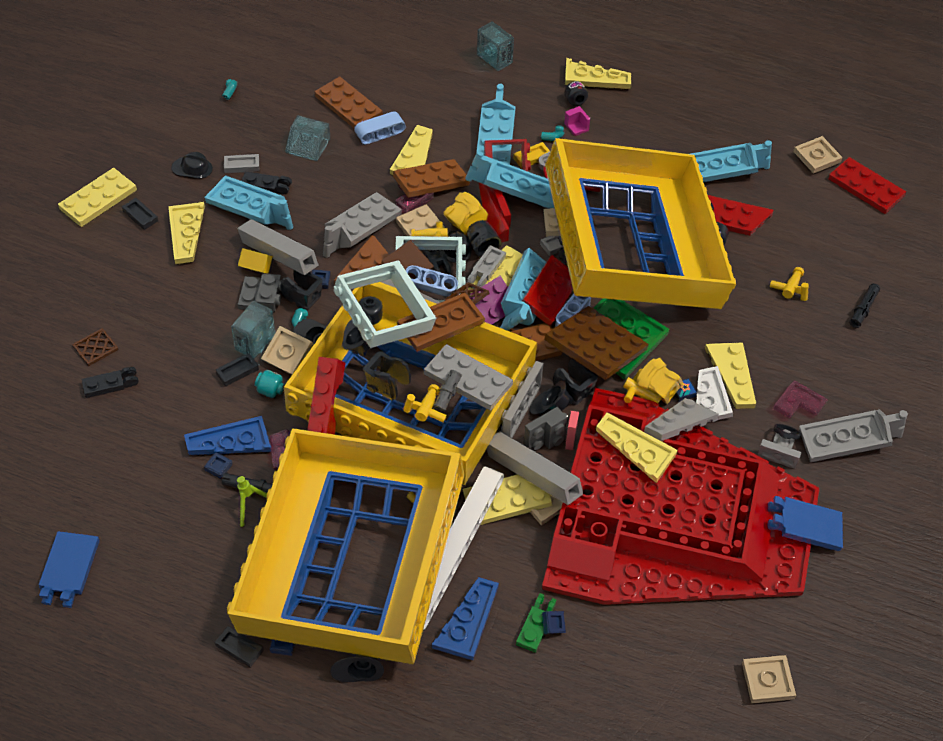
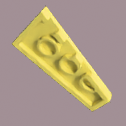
[565,58,631,89]
[390,125,433,175]
[169,202,205,264]
[705,343,756,409]
[596,413,677,483]

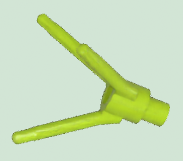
[237,476,267,527]

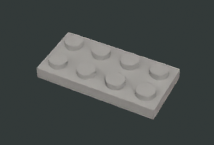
[424,344,513,411]
[500,361,543,438]

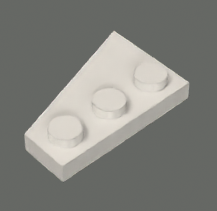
[696,366,733,422]

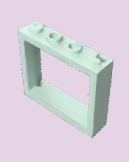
[396,236,466,302]
[334,260,436,348]

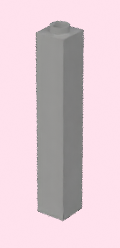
[237,219,319,275]
[487,431,583,505]

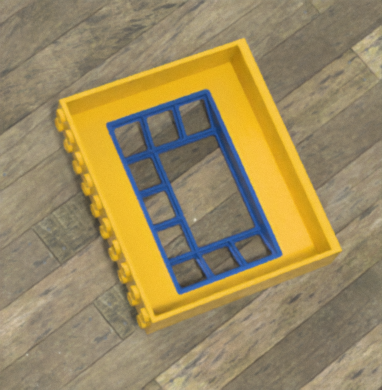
[545,138,736,309]
[284,282,537,485]
[227,429,465,665]

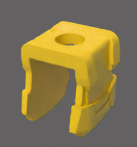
[444,192,488,237]
[638,358,684,404]

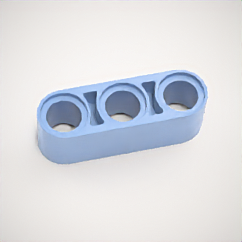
[354,112,406,144]
[405,265,458,296]
[555,294,591,327]

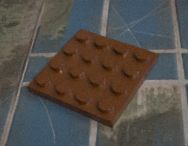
[544,306,649,380]

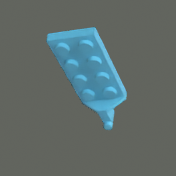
[477,84,515,165]
[691,141,772,182]
[465,151,554,209]
[204,176,293,230]
[500,248,546,331]

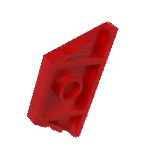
[708,195,774,236]

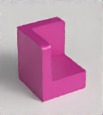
[564,106,590,136]

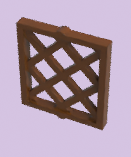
[444,282,490,304]
[72,328,119,366]

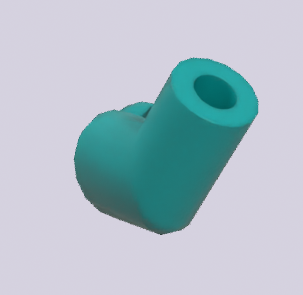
[222,79,237,100]
[541,126,565,141]
[291,308,308,327]

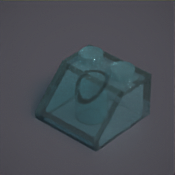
[285,115,330,161]

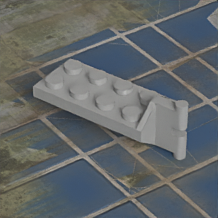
[323,192,402,258]
[799,409,908,462]

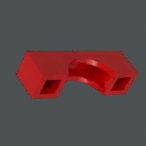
[307,357,346,435]

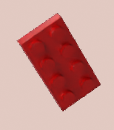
[828,157,906,214]
[522,255,573,326]

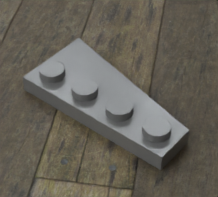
[644,398,719,441]

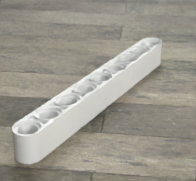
[423,466,504,630]

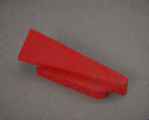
[479,182,511,242]

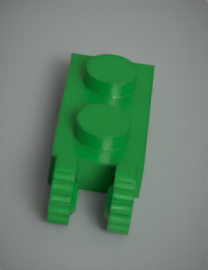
[516,593,557,653]

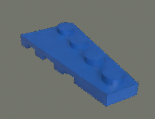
[184,416,272,455]
[432,577,499,660]

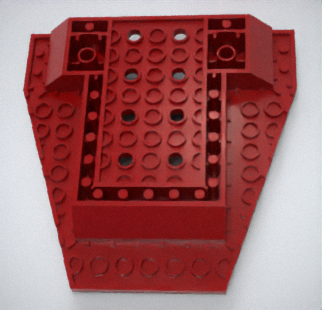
[542,388,819,605]

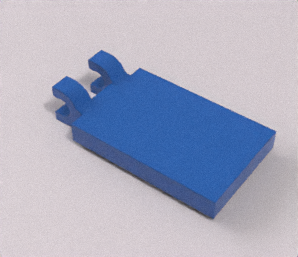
[768,496,843,551]
[39,531,100,608]

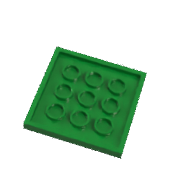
[593,298,670,379]

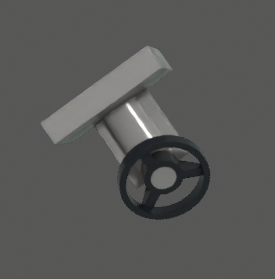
[758,424,801,469]

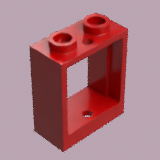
[484,139,531,171]

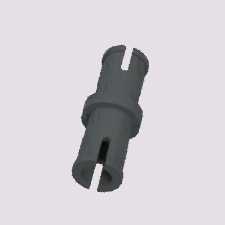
[433,370,462,412]

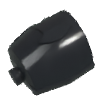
[467,220,502,257]

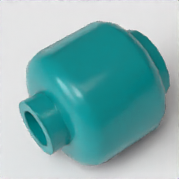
[254,370,285,398]

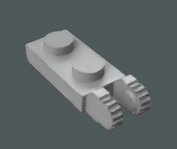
[466,246,506,287]

